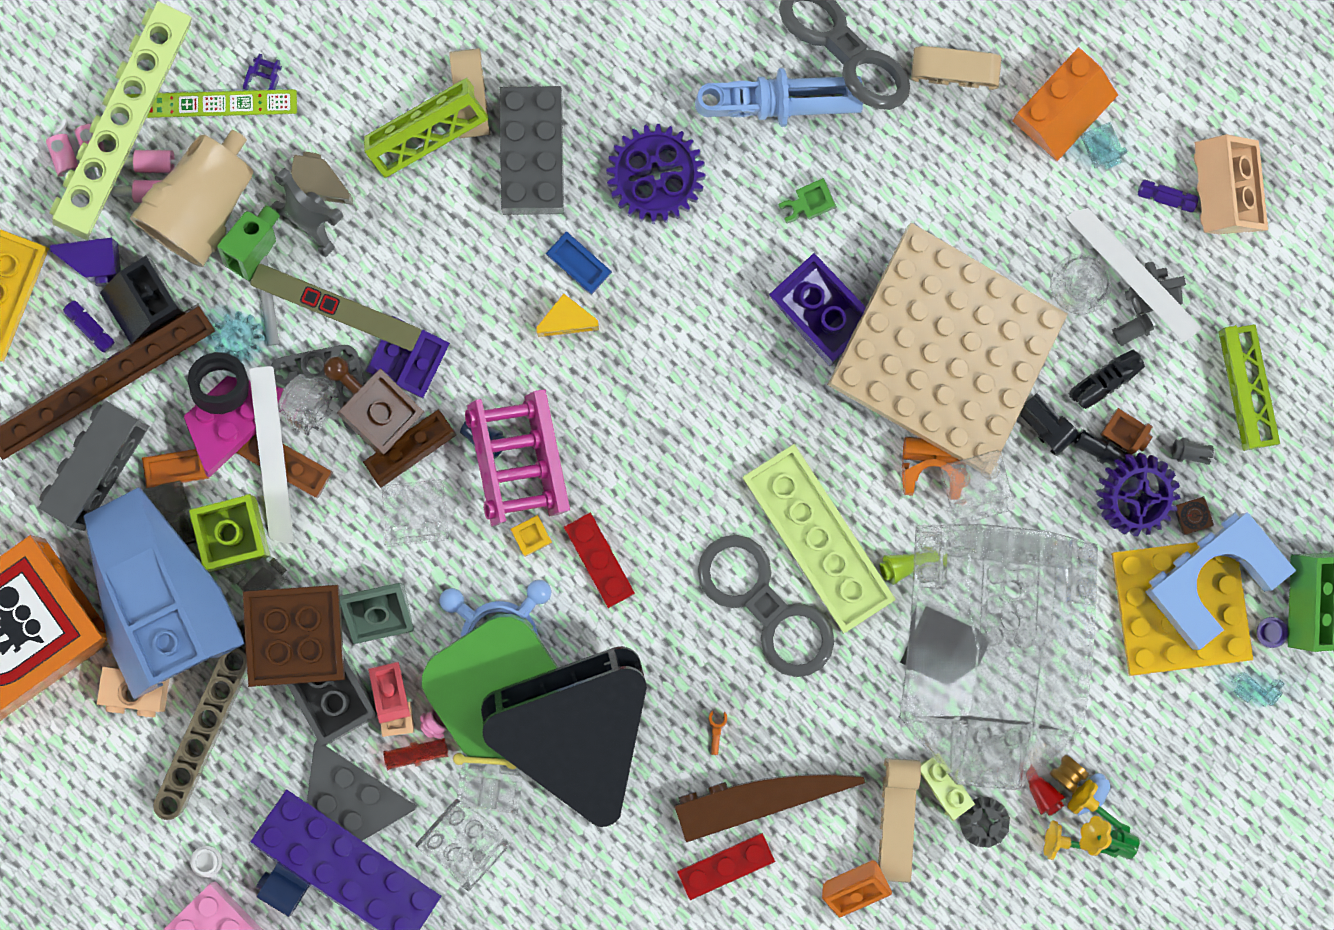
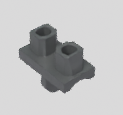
[1125,262,1186,314]

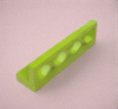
[364,78,488,178]
[1218,324,1280,451]

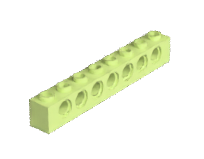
[49,1,192,240]

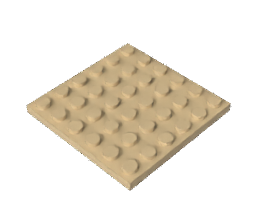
[827,223,1068,475]

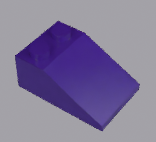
[769,253,866,366]

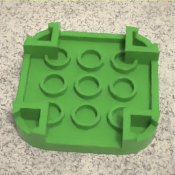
[422,613,559,759]

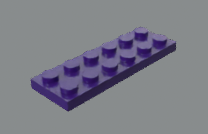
[249,789,442,930]

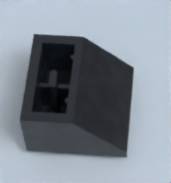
[100,256,184,344]

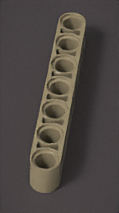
[153,619,247,820]

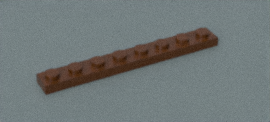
[0,303,216,460]

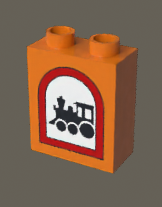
[0,535,108,721]

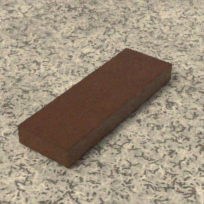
[363,409,457,488]

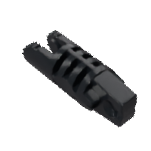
[1068,349,1145,409]

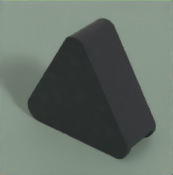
[481,646,647,827]

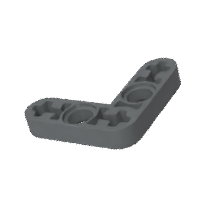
[271,345,365,433]

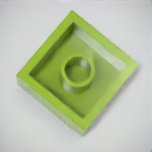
[189,494,271,572]

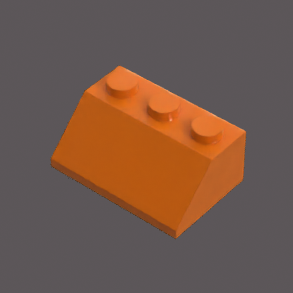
[1012,47,1118,161]

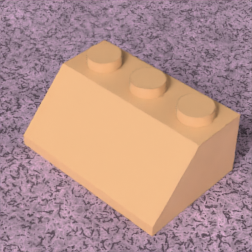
[1194,134,1268,235]

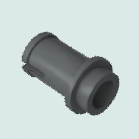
[1112,313,1154,347]
[1172,438,1214,465]

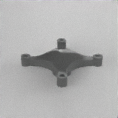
[270,168,343,257]

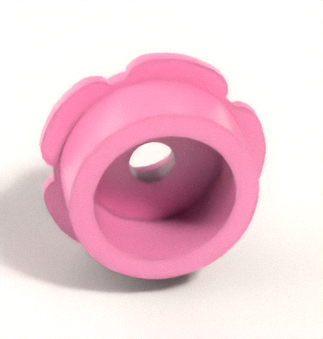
[420,709,447,739]

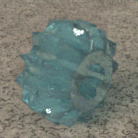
[212,311,266,362]

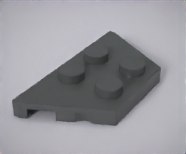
[307,740,417,841]

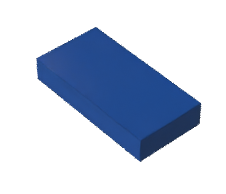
[546,231,612,295]

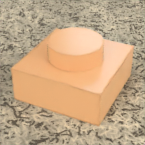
[381,702,415,737]

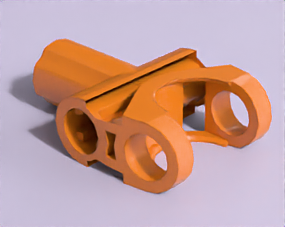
[902,437,966,500]

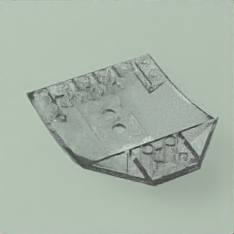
[898,524,1098,790]

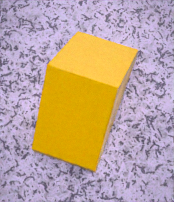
[536,293,599,337]

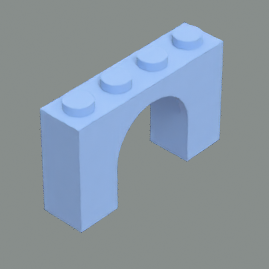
[1145,512,1296,650]

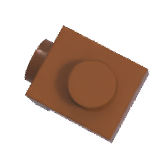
[1100,408,1153,455]

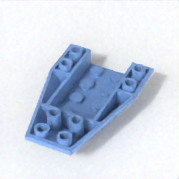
[84,487,246,699]

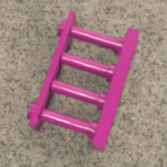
[465,389,570,527]

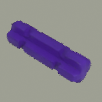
[1138,179,1199,213]
[63,300,115,353]

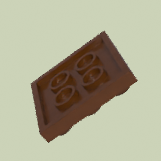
[243,585,345,687]

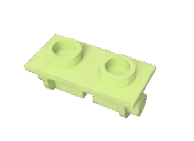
[921,752,975,821]

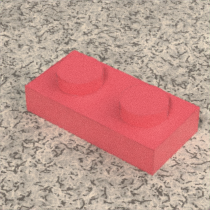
[368,662,410,723]

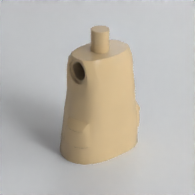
[130,130,254,267]

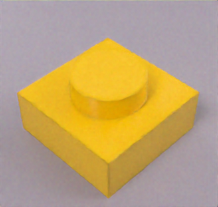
[510,515,552,557]

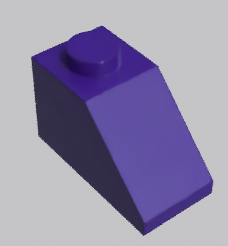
[50,237,121,286]

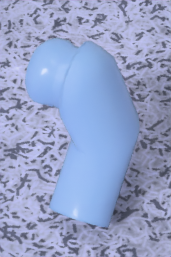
[1077,773,1111,816]

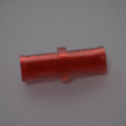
[383,737,449,771]

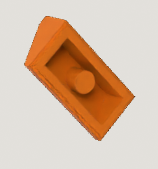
[822,860,892,918]

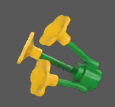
[1043,779,1140,860]

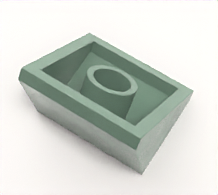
[340,583,414,644]

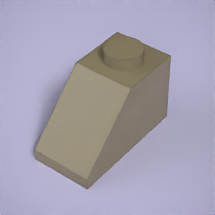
[291,152,353,205]

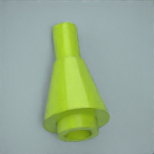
[879,550,938,585]

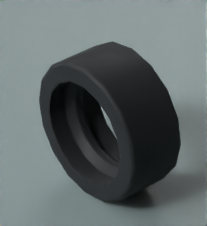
[187,352,249,414]

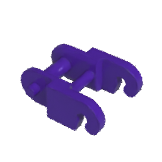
[243,53,282,90]

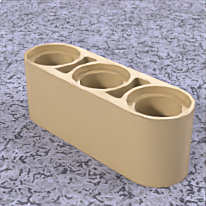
[911,46,1002,90]
[449,48,490,138]

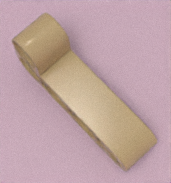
[878,758,921,883]

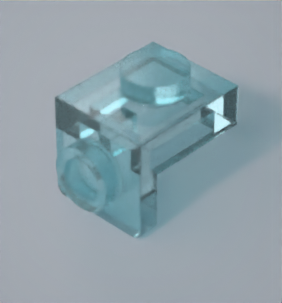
[1080,122,1128,170]
[1230,672,1285,707]

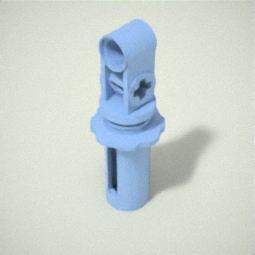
[695,68,863,127]

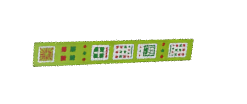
[126,89,297,118]

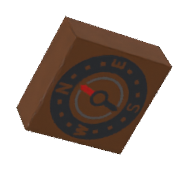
[1175,496,1214,536]

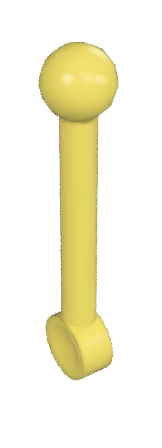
[453,753,517,769]

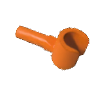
[708,711,727,755]

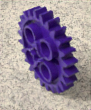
[606,124,706,224]

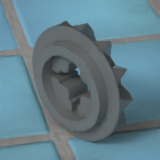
[960,797,1010,848]

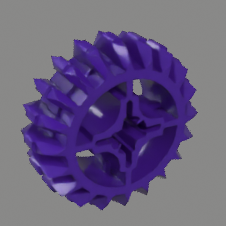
[1096,453,1181,537]

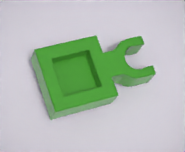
[778,178,837,224]

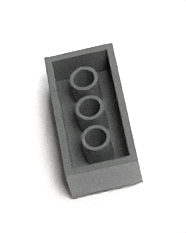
[500,86,564,215]
[38,400,150,531]
[287,647,377,747]

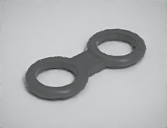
[779,0,910,110]
[698,535,835,677]

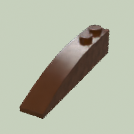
[674,774,865,843]

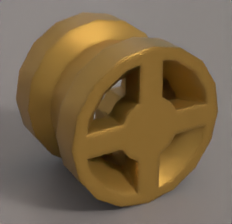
[1049,754,1089,794]

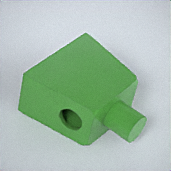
[217,205,280,282]

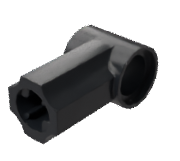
[1019,393,1080,456]

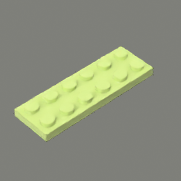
[742,444,896,634]

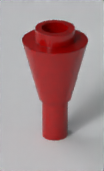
[1018,761,1066,817]

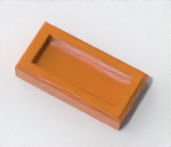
[142,449,209,489]

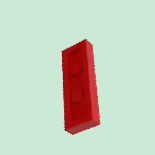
[564,512,635,609]
[677,833,776,900]

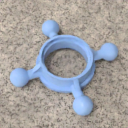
[439,580,551,637]

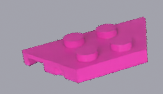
[183,375,293,478]

